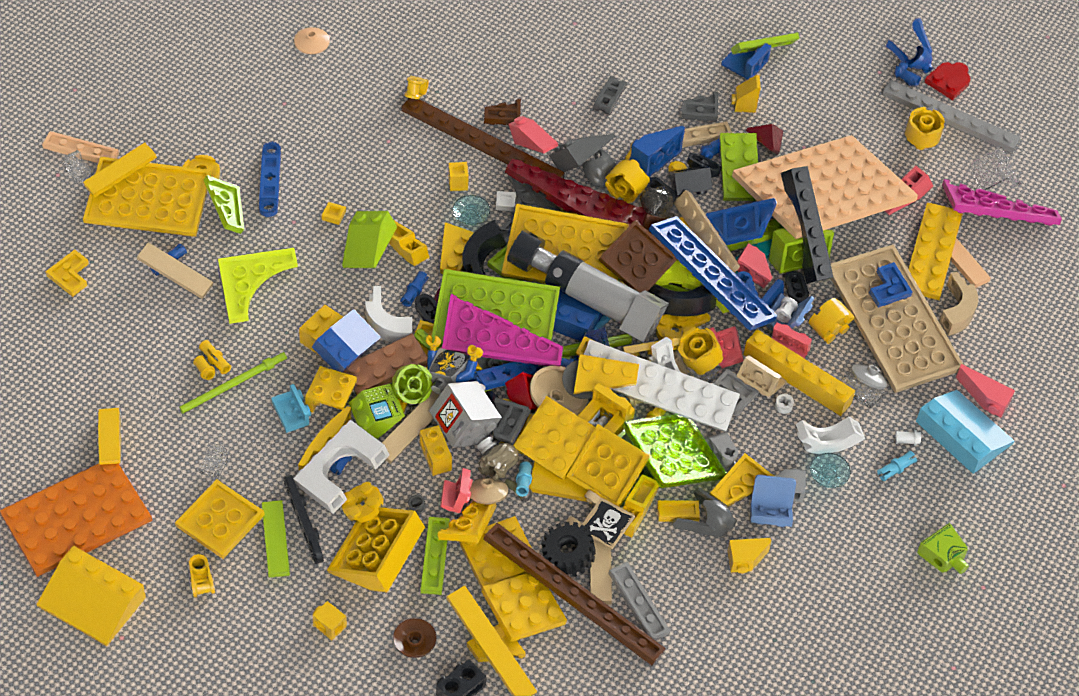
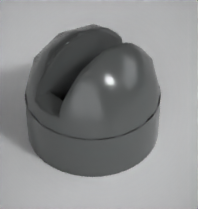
[408,495,426,513]

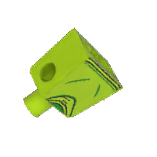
[917,523,969,574]

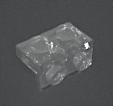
[841,372,885,409]

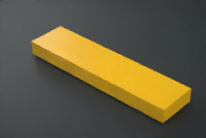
[83,142,157,197]

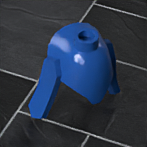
[886,18,933,73]

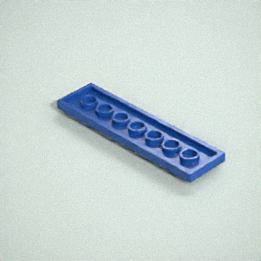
[649,216,778,331]

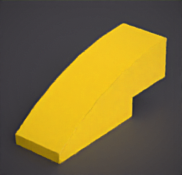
[389,220,430,266]
[98,408,121,465]
[622,474,661,538]

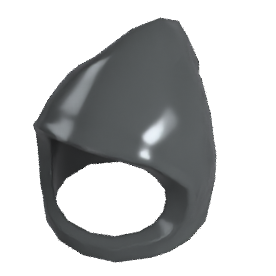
[582,149,616,188]

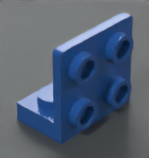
[721,43,771,80]

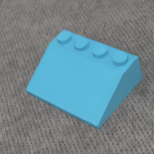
[916,390,1015,474]

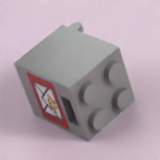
[429,381,502,447]

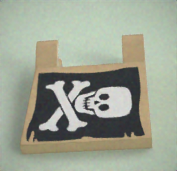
[566,490,635,550]

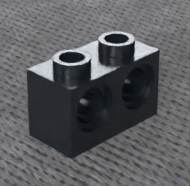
[436,659,487,696]

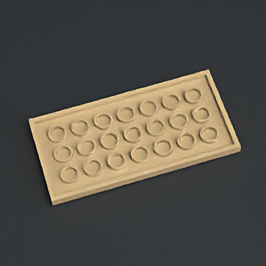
[831,244,964,393]

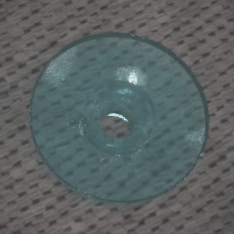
[453,195,490,225]
[810,453,851,488]

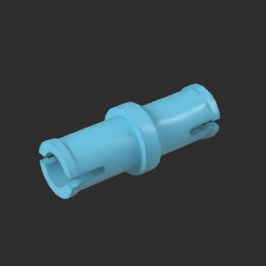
[877,451,917,481]
[516,462,532,496]

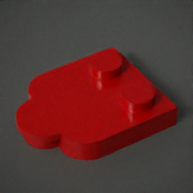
[924,62,971,101]

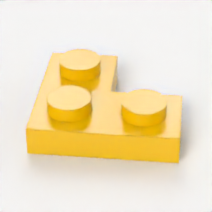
[45,249,89,297]

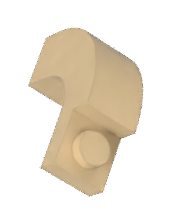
[939,271,978,336]

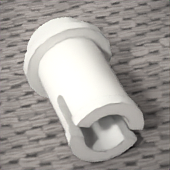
[895,430,921,446]

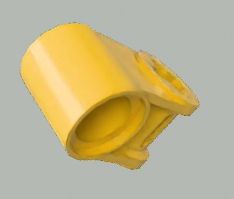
[404,76,429,99]
[189,554,215,598]

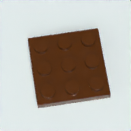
[598,220,677,293]

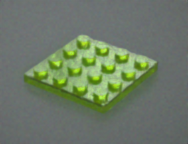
[622,414,727,489]

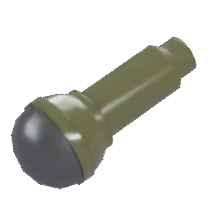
[504,479,532,501]

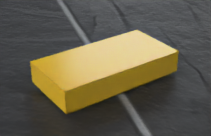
[657,500,700,522]

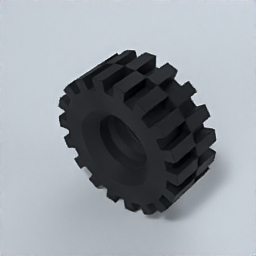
[541,521,596,577]

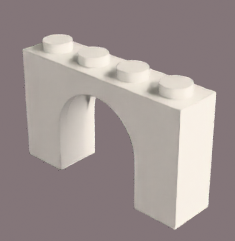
[293,420,390,514]

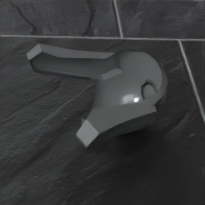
[672,487,737,537]

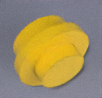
[668,161,687,173]

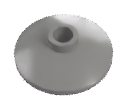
[851,364,888,389]

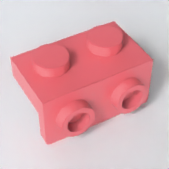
[772,322,812,359]
[710,326,744,369]
[440,468,473,513]

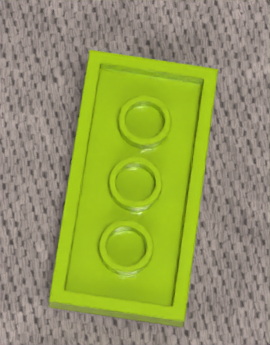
[719,133,758,201]

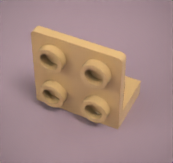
[736,355,787,397]

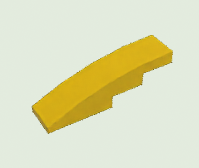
[298,406,352,471]

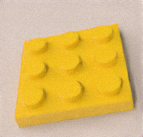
[513,396,595,480]
[566,424,650,507]
[175,479,265,559]
[458,516,532,589]
[481,573,567,642]

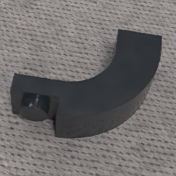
[462,220,507,275]
[648,284,716,316]

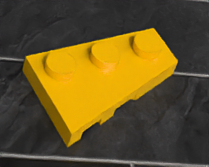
[440,222,474,274]
[573,354,639,395]
[709,453,774,507]
[438,501,497,543]

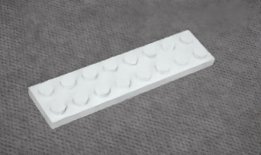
[584,340,740,432]

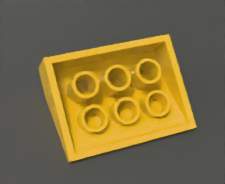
[327,507,425,593]
[36,546,146,646]

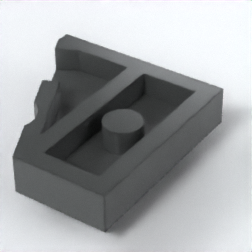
[681,92,719,122]
[493,398,531,445]

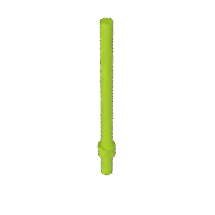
[179,352,287,414]

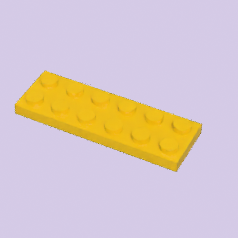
[908,202,963,301]

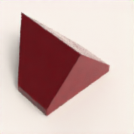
[745,124,784,155]

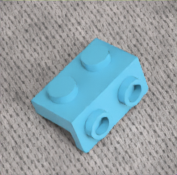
[271,384,311,433]

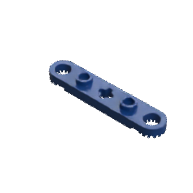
[259,141,281,217]
[468,362,547,391]

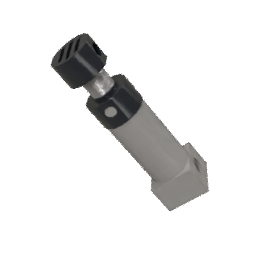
[507,230,669,342]

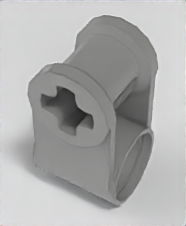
[706,432,739,472]

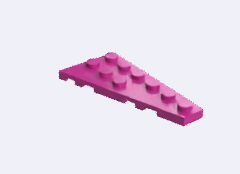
[942,179,1062,226]
[442,294,563,367]

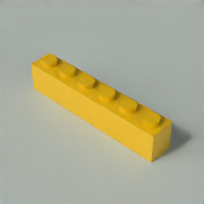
[743,329,856,416]

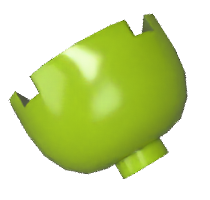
[392,364,432,404]

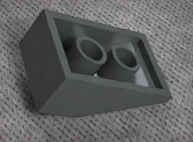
[549,134,616,172]

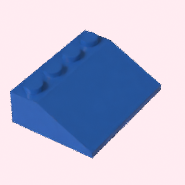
[532,282,603,342]

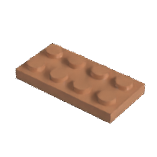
[343,333,428,395]

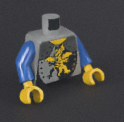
[426,335,483,394]

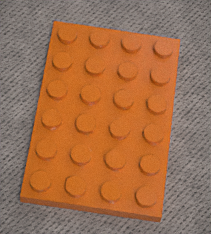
[0,463,153,577]

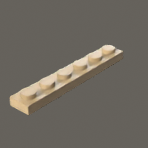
[674,190,740,273]

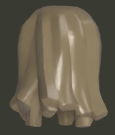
[478,443,519,481]

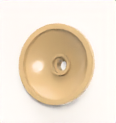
[530,366,588,415]

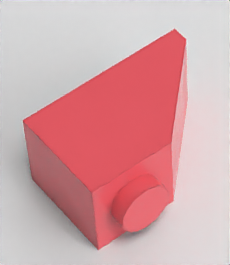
[737,243,772,288]

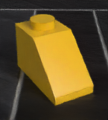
[731,75,761,113]
[727,538,771,573]

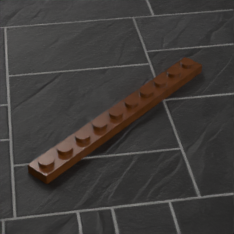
[401,98,565,178]
[483,523,666,666]

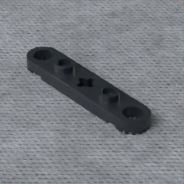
[283,475,324,564]

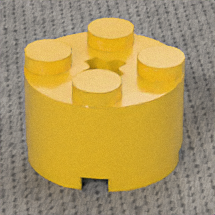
[905,107,945,150]
[605,159,650,203]
[808,298,855,344]
[678,327,723,375]

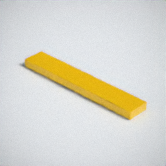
[446,585,537,696]

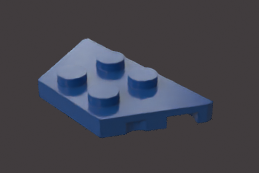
[706,198,777,245]

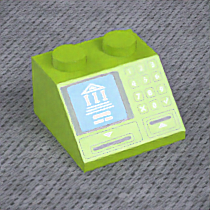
[349,384,405,440]

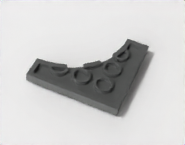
[500,175,563,249]

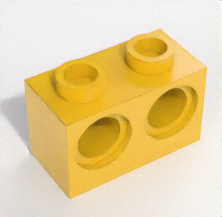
[419,425,452,476]

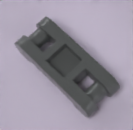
[593,76,627,115]

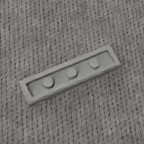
[608,562,671,641]

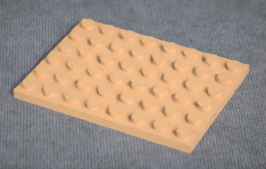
[732,135,918,239]

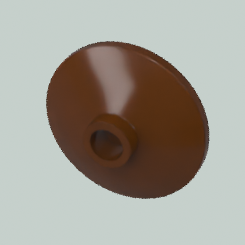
[393,618,437,658]

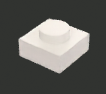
[496,191,516,211]

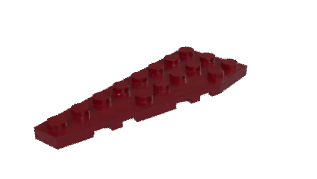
[505,159,649,226]

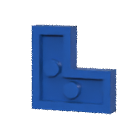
[869,262,913,308]

